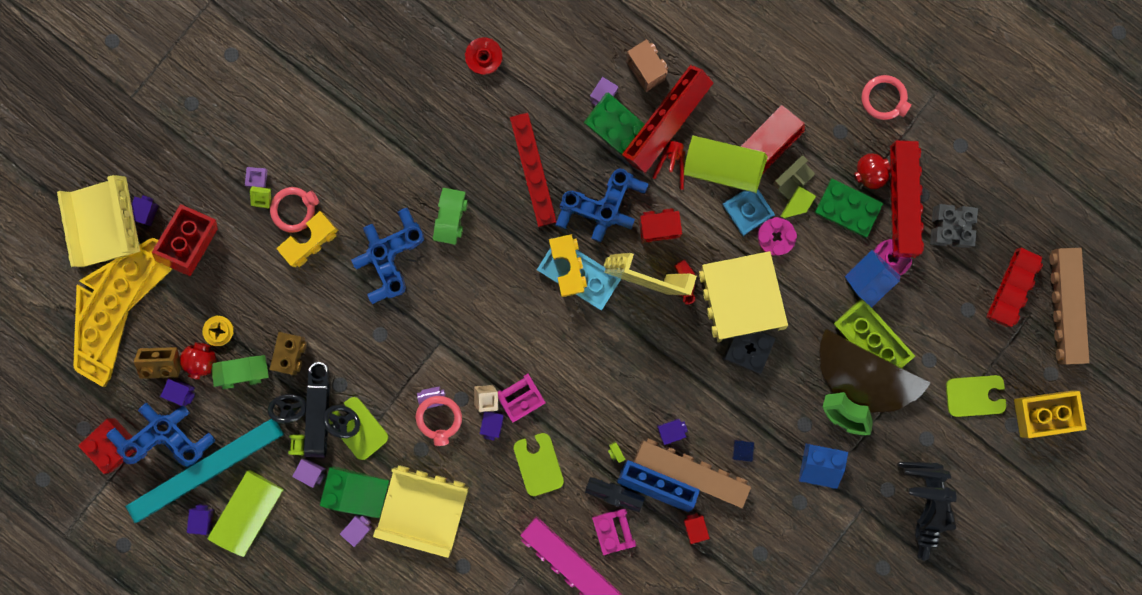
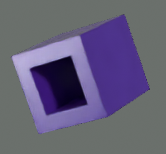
[132,195,159,226]
[160,379,195,406]
[480,411,504,440]
[657,418,688,445]
[187,505,214,535]

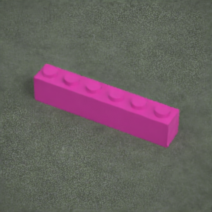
[520,516,622,595]

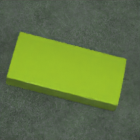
[684,135,768,193]
[834,298,915,367]
[207,470,284,557]

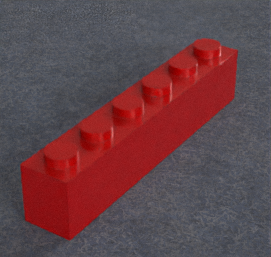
[622,65,714,173]
[890,140,924,258]

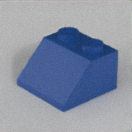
[845,249,900,308]
[799,443,848,489]

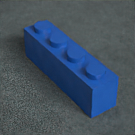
[617,460,700,512]

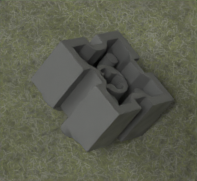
[930,204,978,248]

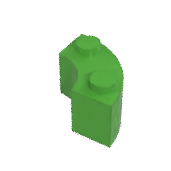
[433,188,468,245]
[211,355,269,389]
[823,392,873,435]

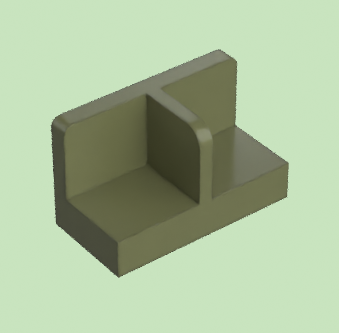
[773,155,815,200]

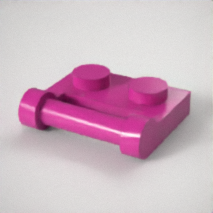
[498,374,546,423]
[592,508,636,555]

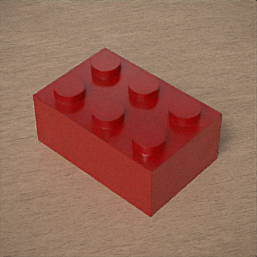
[152,204,218,277]

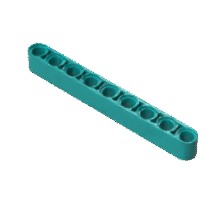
[125,419,284,523]

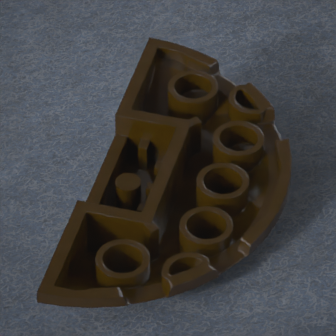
[819,329,931,413]

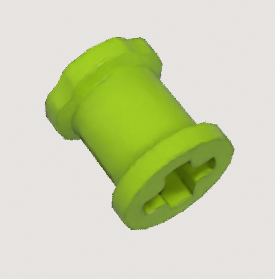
[288,434,305,455]

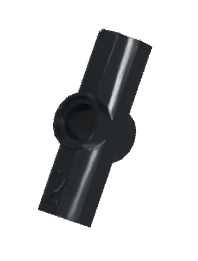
[585,476,645,512]

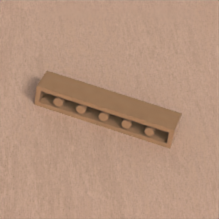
[1049,248,1089,364]
[634,438,751,508]

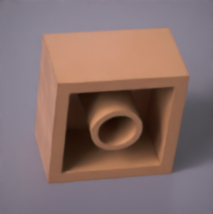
[626,39,668,92]

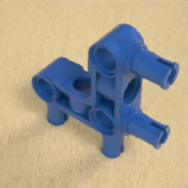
[556,169,649,243]
[351,208,424,304]
[106,403,215,467]

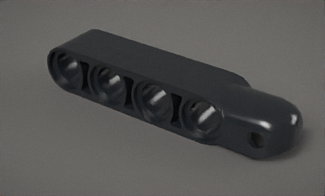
[304,362,330,458]

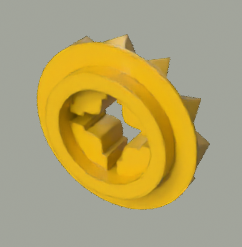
[202,316,234,346]

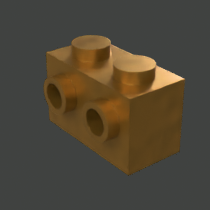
[270,332,307,375]
[134,347,181,379]

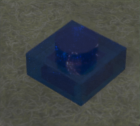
[732,440,754,462]

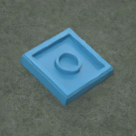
[722,190,775,236]

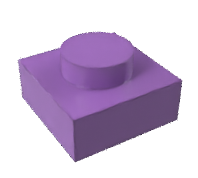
[245,167,267,188]

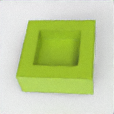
[250,186,272,209]
[608,441,626,463]

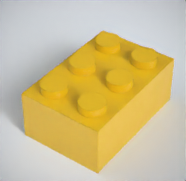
[1014,391,1086,438]

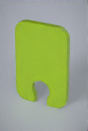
[946,375,1006,417]
[329,397,388,460]
[514,433,564,496]

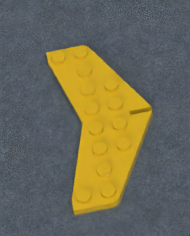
[73,238,172,387]

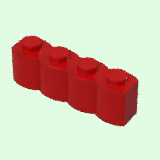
[986,248,1043,327]

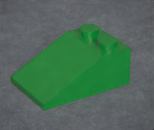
[320,466,390,518]

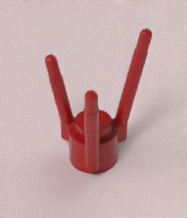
[652,141,685,190]

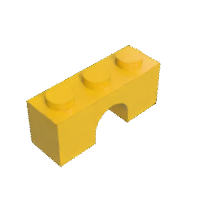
[276,211,339,267]
[549,234,587,297]

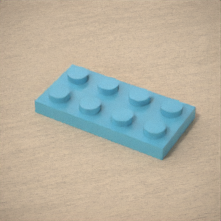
[537,248,621,311]

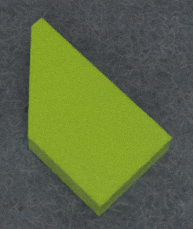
[781,186,816,218]

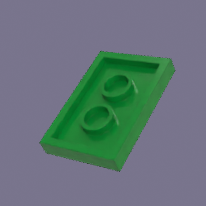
[584,93,645,155]
[814,178,883,238]

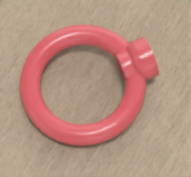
[861,75,912,120]
[270,187,319,233]
[416,396,462,446]

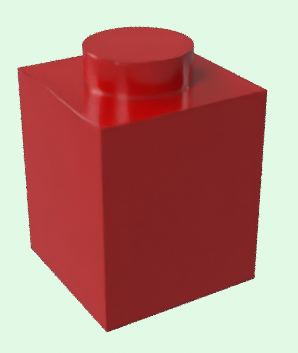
[683,512,710,544]

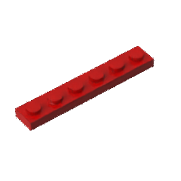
[510,113,557,228]

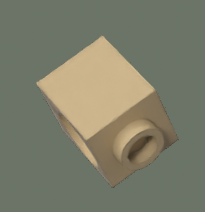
[474,385,498,412]

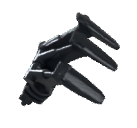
[897,462,957,561]

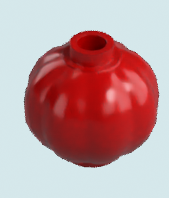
[854,153,892,189]
[180,342,217,379]

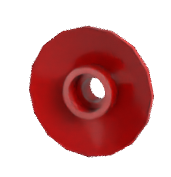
[465,37,503,75]

